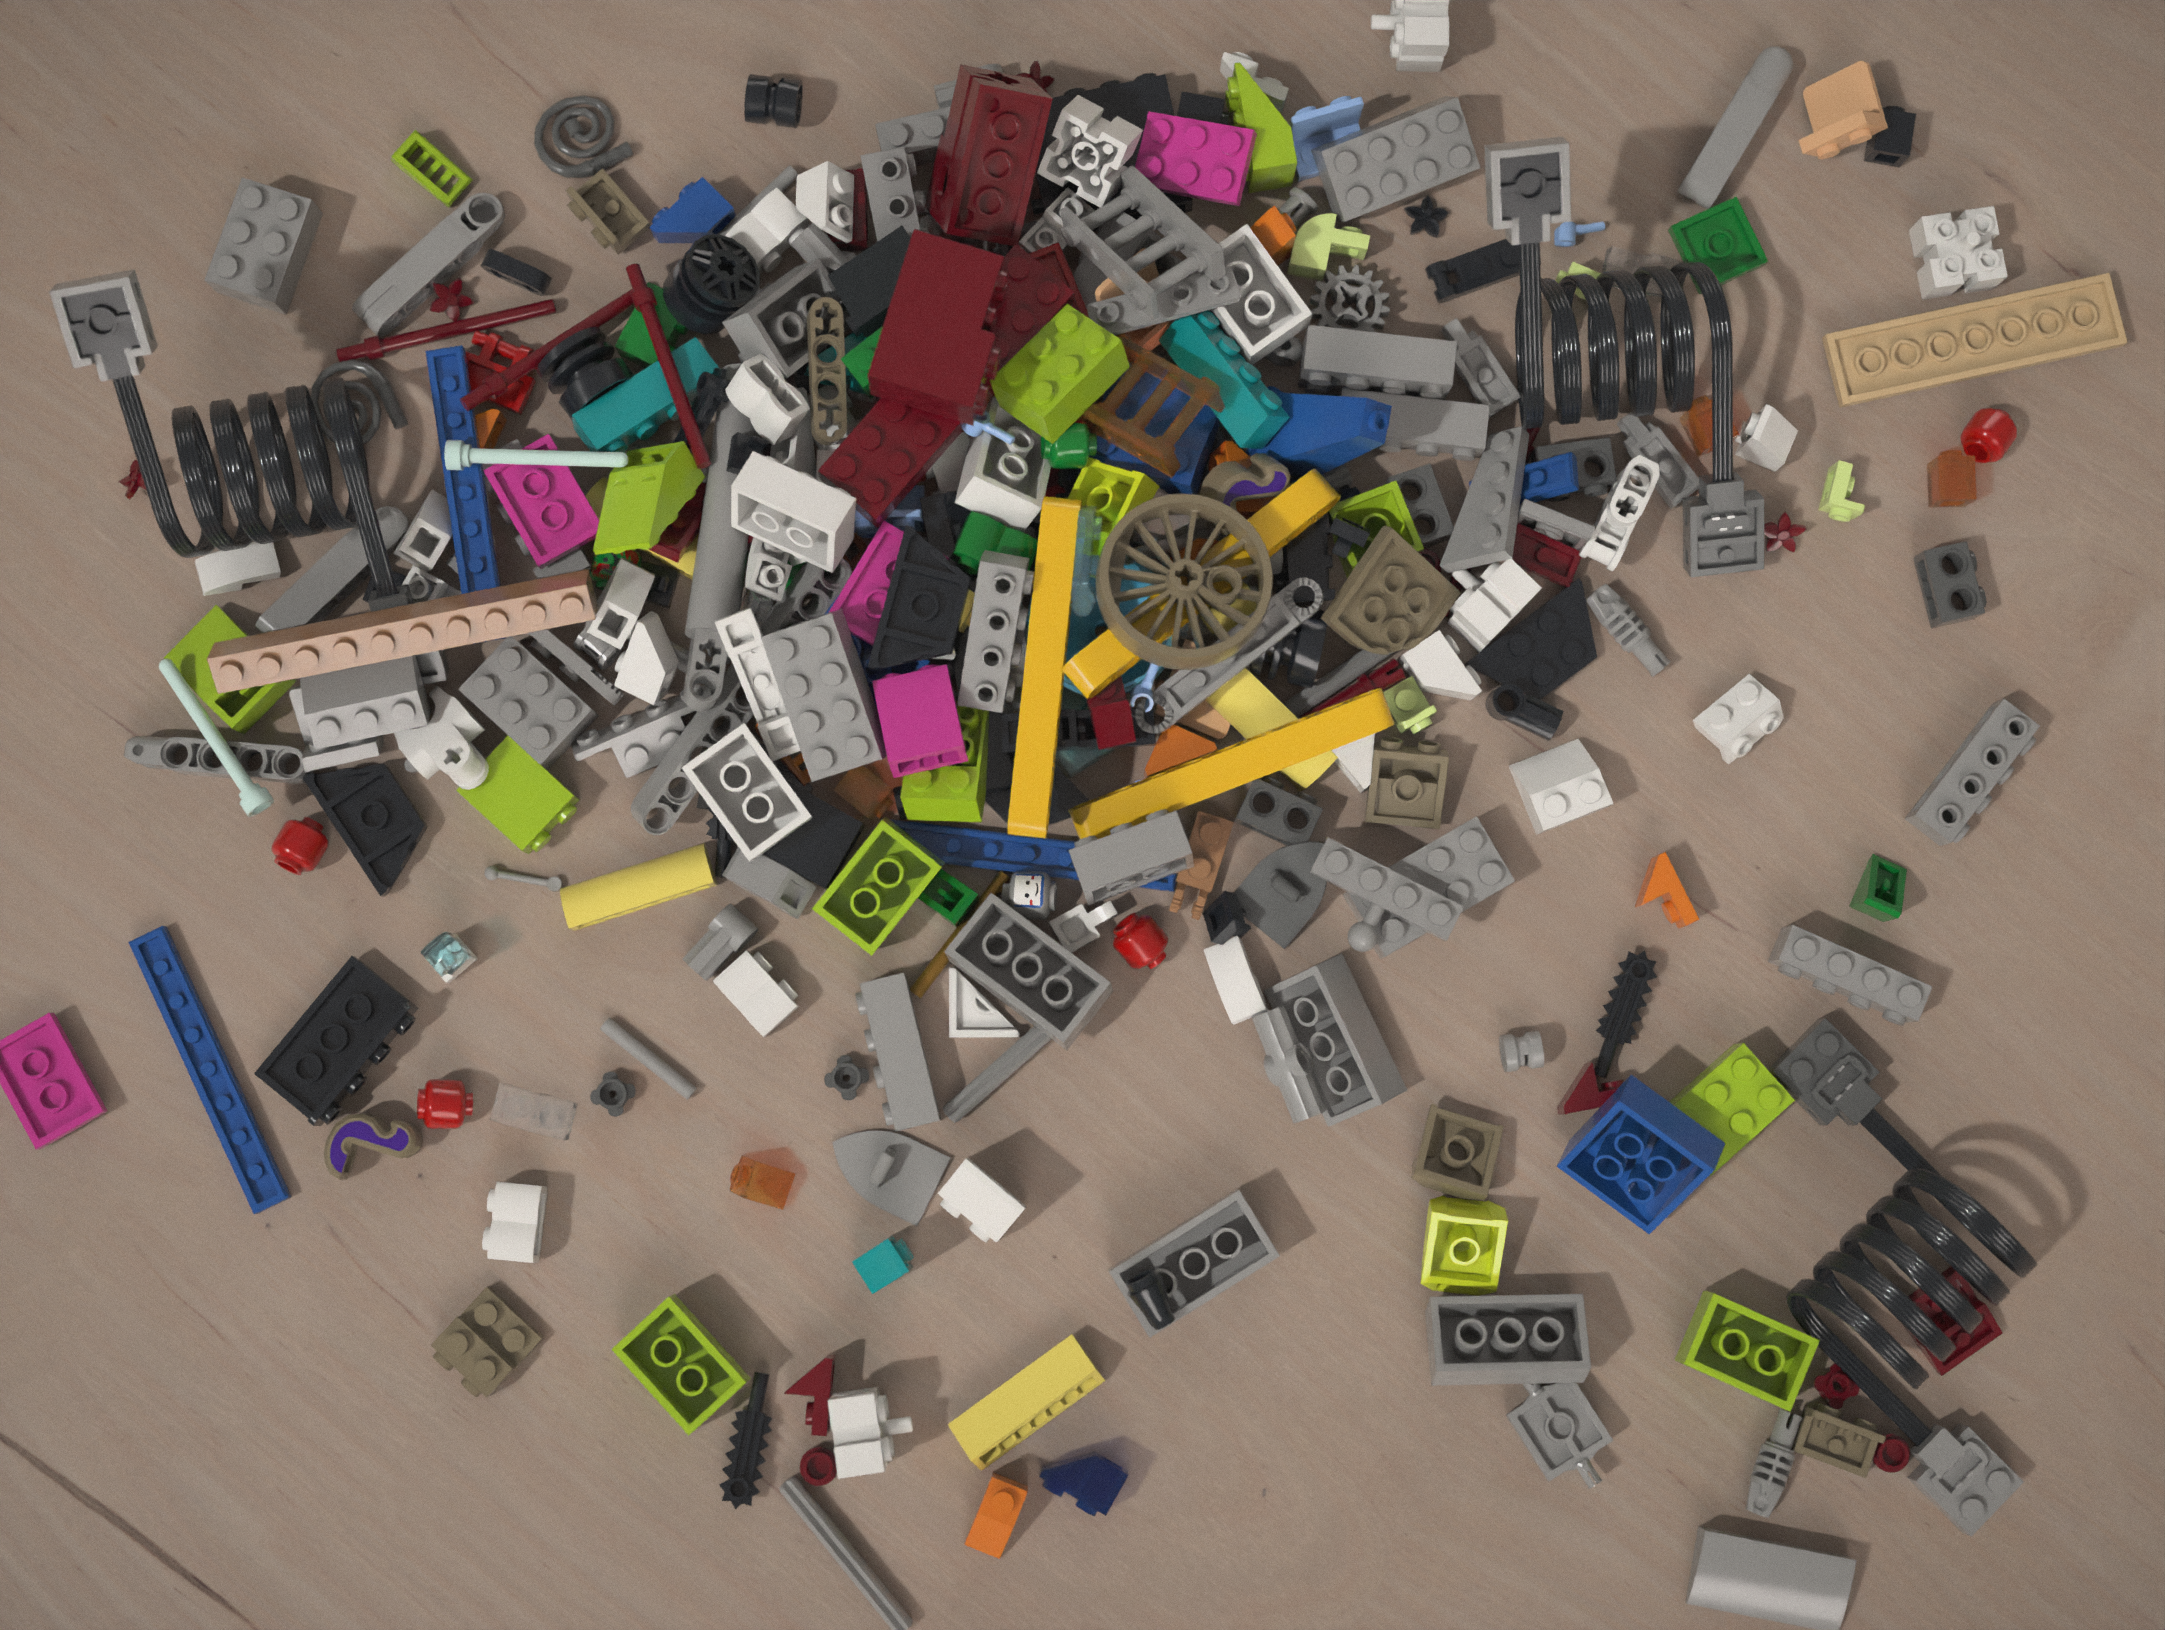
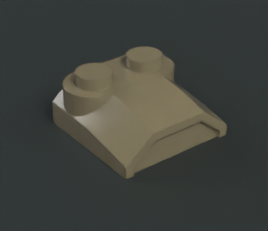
[1411,1104,1504,1200]

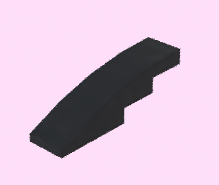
[1000,707,1157,753]

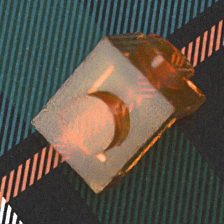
[730,1155,795,1210]

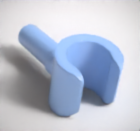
[1554,221,1605,247]
[962,411,1015,445]
[1130,663,1159,712]

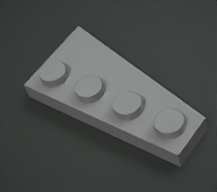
[1440,426,1529,573]

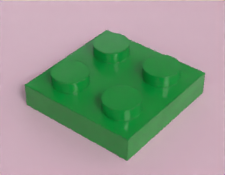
[1668,196,1768,295]

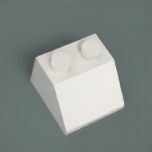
[1509,739,1614,835]
[938,1158,1026,1243]

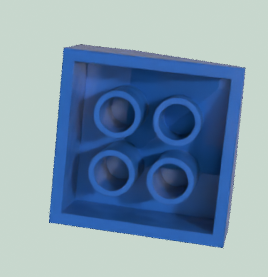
[1089,359,1220,495]
[1556,1074,1725,1235]

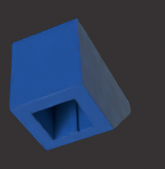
[650,177,736,243]

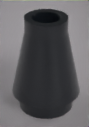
[1126,1269,1175,1330]

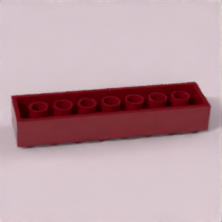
[818,244,1074,528]

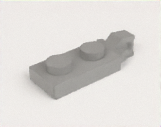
[1441,318,1520,418]
[1617,412,1699,509]

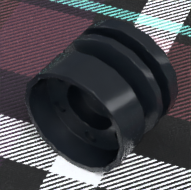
[663,234,760,334]
[536,327,634,420]
[1250,607,1327,688]

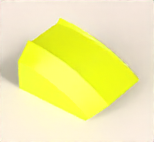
[1068,457,1159,557]
[1420,1195,1508,1296]

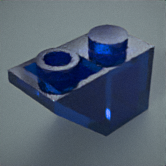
[1039,1451,1129,1516]

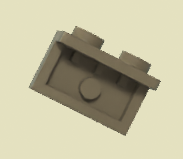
[566,168,651,255]
[1791,1403,1886,1478]

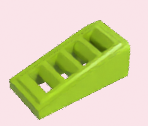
[391,130,473,208]

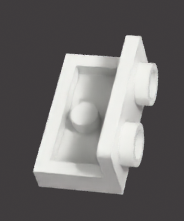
[1693,674,1784,764]

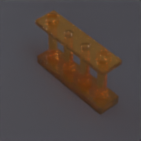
[1077,333,1225,478]

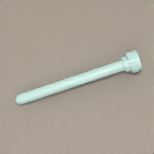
[445,440,629,471]
[159,659,274,817]

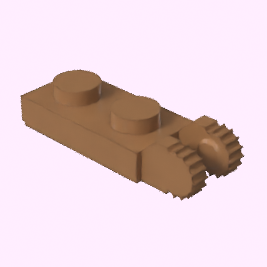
[1169,810,1234,920]

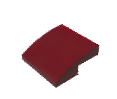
[1904,1267,2003,1376]

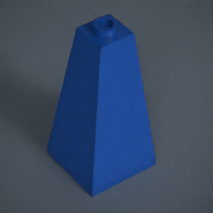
[1256,392,1392,479]

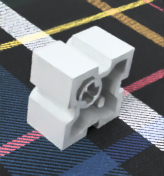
[1371,0,1449,72]
[1037,95,1143,207]
[1909,206,2008,300]
[1447,559,1542,653]
[828,1386,913,1479]

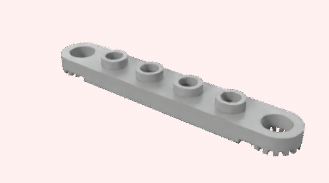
[446,552,624,706]
[1135,578,1324,734]

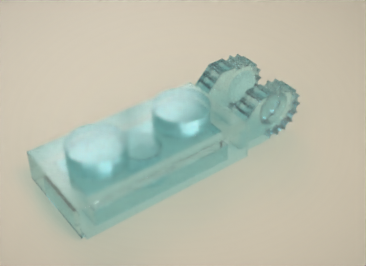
[1071,505,1103,617]

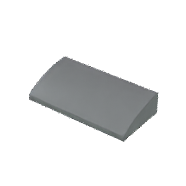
[1685,1526,1856,1630]

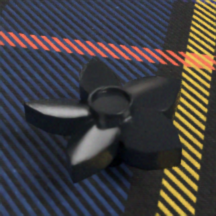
[1404,195,1449,238]

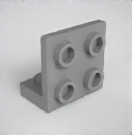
[289,686,384,772]

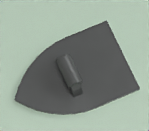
[1234,841,1327,949]

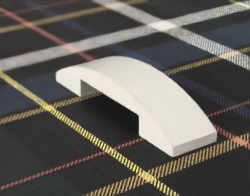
[715,607,801,762]

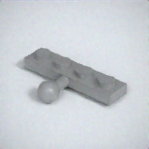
[1310,837,1464,952]

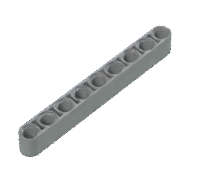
[631,558,852,835]

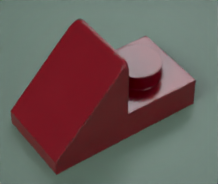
[1087,676,1136,750]
[1557,1062,1624,1115]
[784,1355,836,1436]

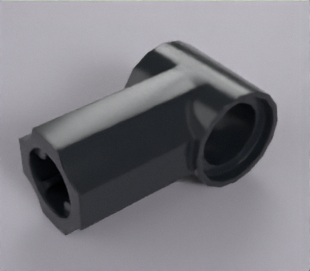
[1485,683,1564,741]

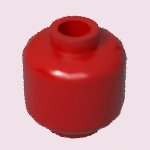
[1960,408,2017,463]
[271,817,329,875]
[1113,913,1168,969]
[417,1079,473,1129]

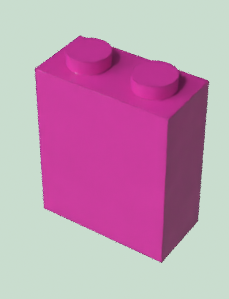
[872,664,968,778]

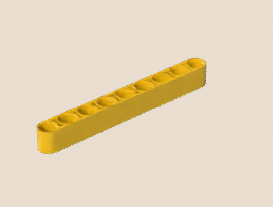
[1062,469,1341,700]
[1007,496,1082,839]
[1068,688,1395,839]

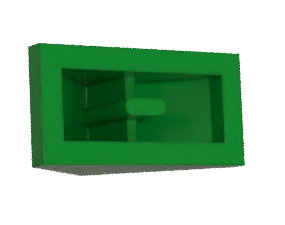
[1849,854,1907,922]
[918,869,979,927]

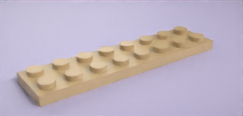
[1822,273,2128,408]

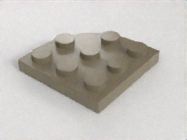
[1321,526,1461,655]

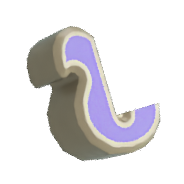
[1199,453,1290,536]
[324,1114,423,1180]

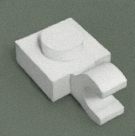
[1049,901,1118,953]

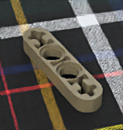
[807,297,847,446]

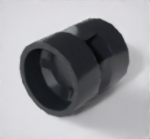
[744,74,803,128]

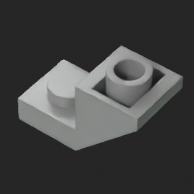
[722,847,816,919]

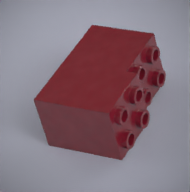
[925,64,1053,246]
[867,229,1009,426]

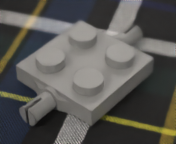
[1506,1383,1614,1489]

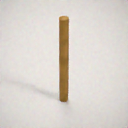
[909,871,1011,999]

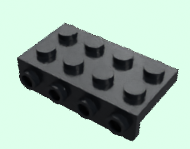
[254,956,419,1126]

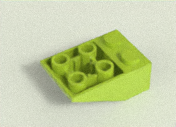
[1225,62,1297,193]
[593,441,705,555]
[164,605,297,734]
[900,701,989,822]

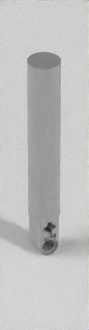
[683,363,763,712]

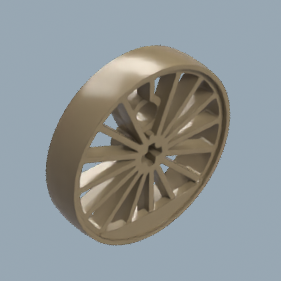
[1096,494,1273,670]

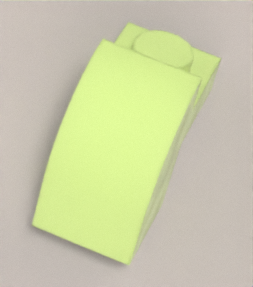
[1287,213,1370,281]

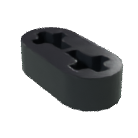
[481,249,552,296]

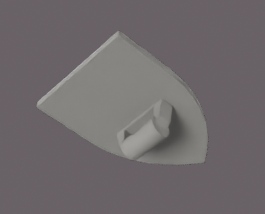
[832,1130,951,1226]

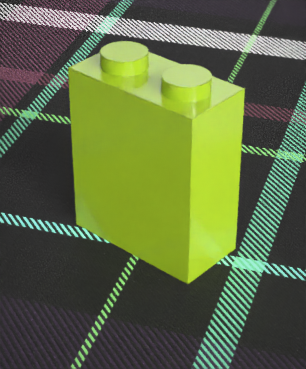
[456,736,580,854]

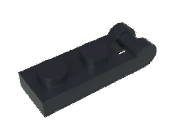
[1425,239,1520,303]

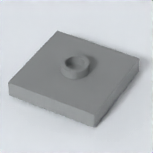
[1517,499,1595,551]

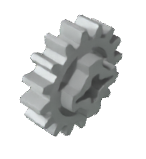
[1309,265,1390,332]

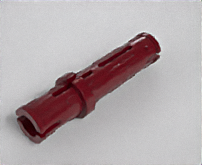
[1299,658,1406,718]

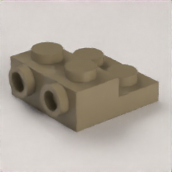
[1364,737,1449,829]
[431,1286,544,1397]

